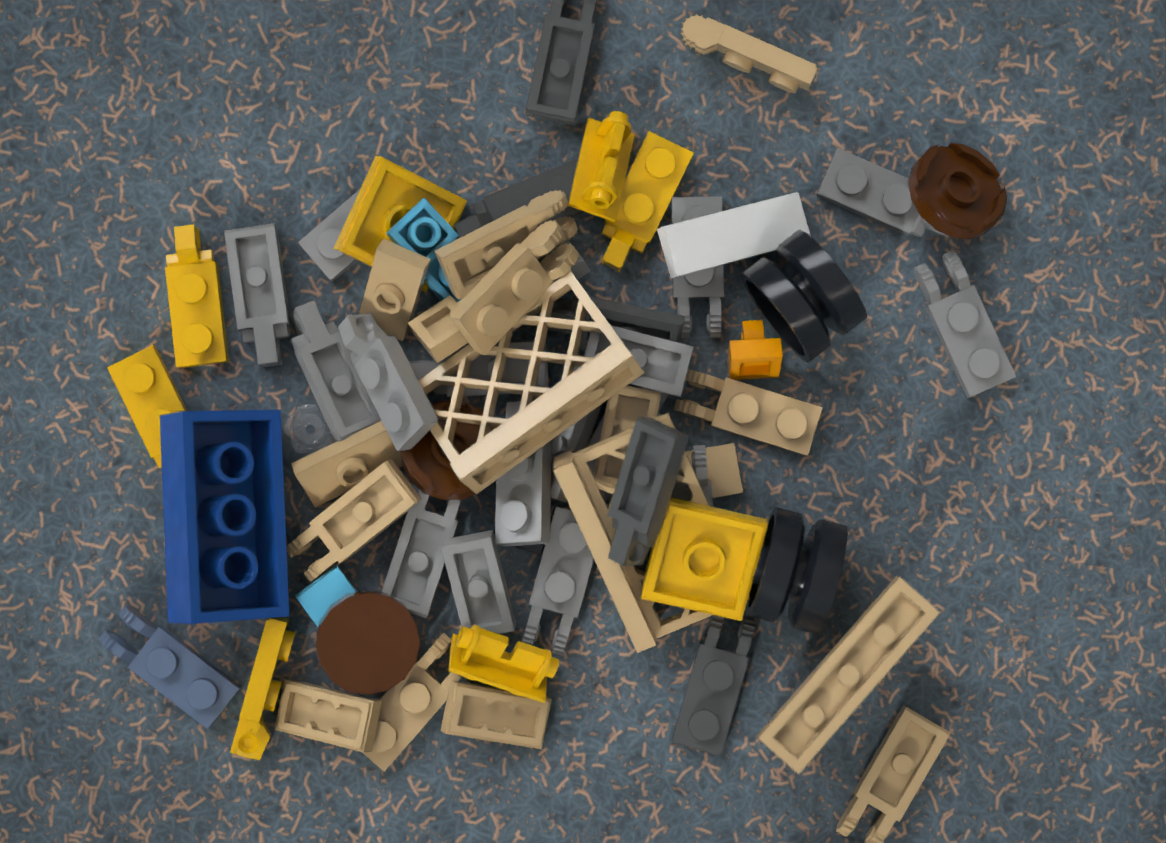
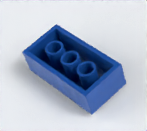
[160,410,289,624]

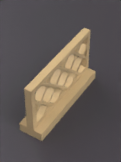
[418,270,644,494]
[553,413,750,653]
[756,576,940,775]

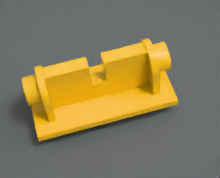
[567,111,635,222]
[448,624,559,703]

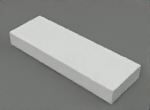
[657,192,811,279]

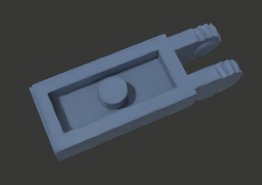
[99,605,242,730]

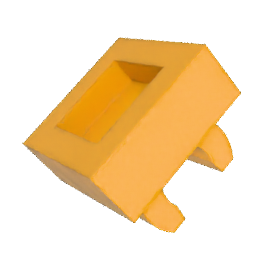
[727,320,783,380]

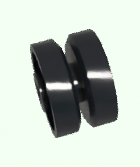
[740,229,868,363]
[746,507,848,635]

